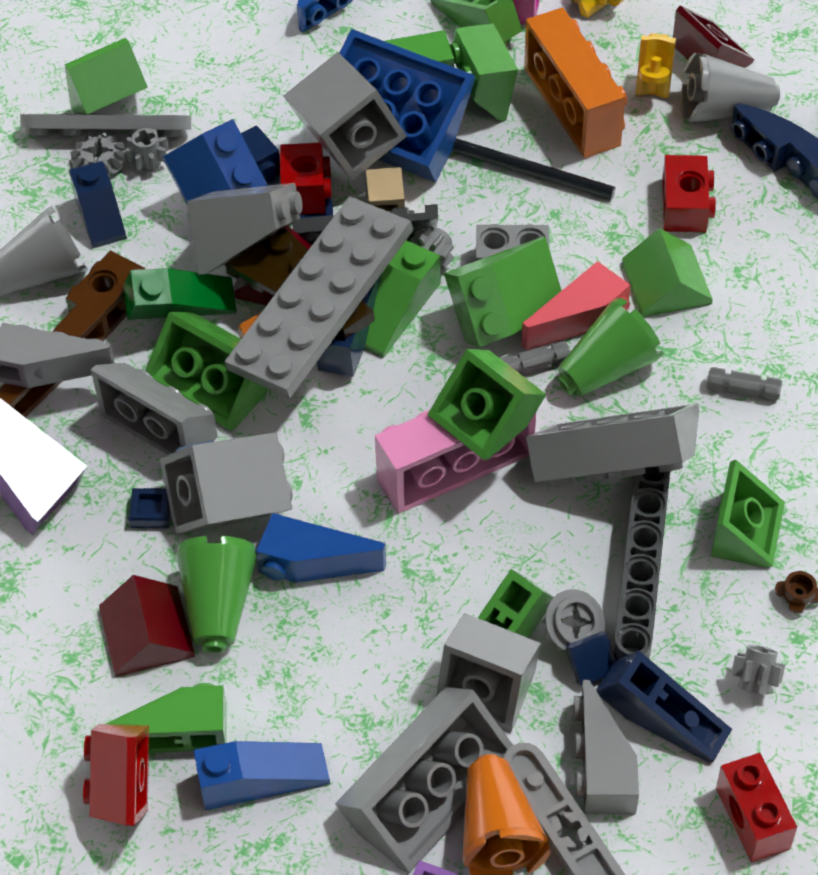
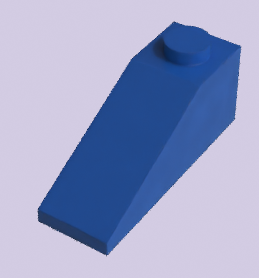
[256,513,386,583]
[193,741,330,811]

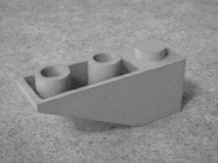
[0,322,115,388]
[573,680,639,814]

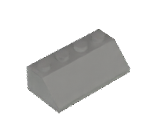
[526,403,699,487]
[335,687,513,872]

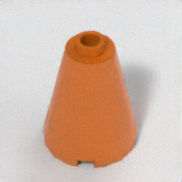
[462,754,551,875]

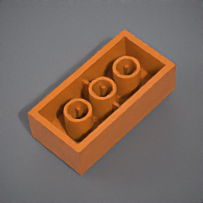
[524,7,627,158]

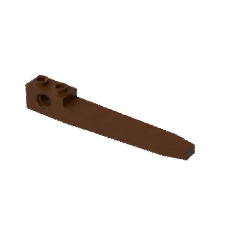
[0,250,145,418]

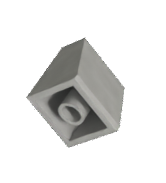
[283,52,407,180]
[187,183,302,275]
[160,432,293,535]

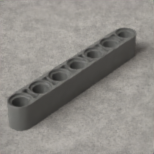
[613,466,671,661]

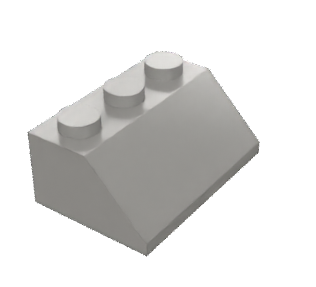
[91,363,218,455]

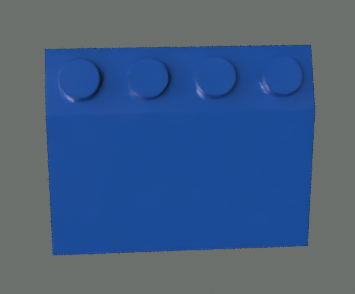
[339,29,475,183]

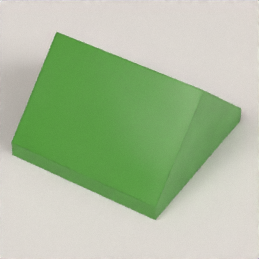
[64,38,148,115]
[622,228,713,317]
[711,460,785,568]

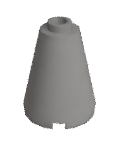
[681,53,780,123]
[0,206,88,295]

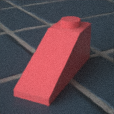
[521,261,631,350]

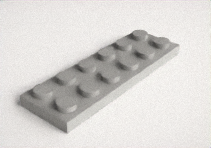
[224,196,413,398]

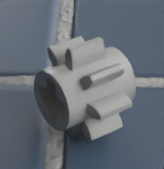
[125,128,169,171]
[409,227,454,269]
[731,645,785,694]

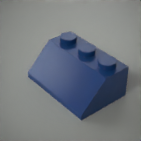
[162,119,268,207]

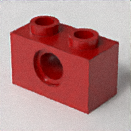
[280,143,332,215]
[662,155,716,233]
[716,752,797,863]

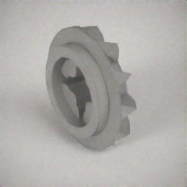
[70,132,127,177]
[542,589,605,652]

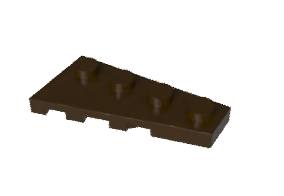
[225,228,375,340]

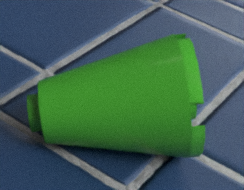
[557,297,664,397]
[176,536,257,653]

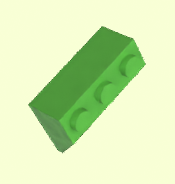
[145,311,268,430]

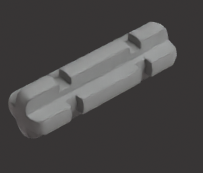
[500,341,570,374]
[707,367,782,400]

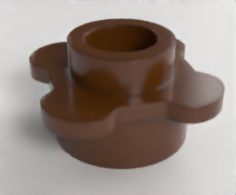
[775,571,818,614]

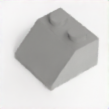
[436,613,541,732]

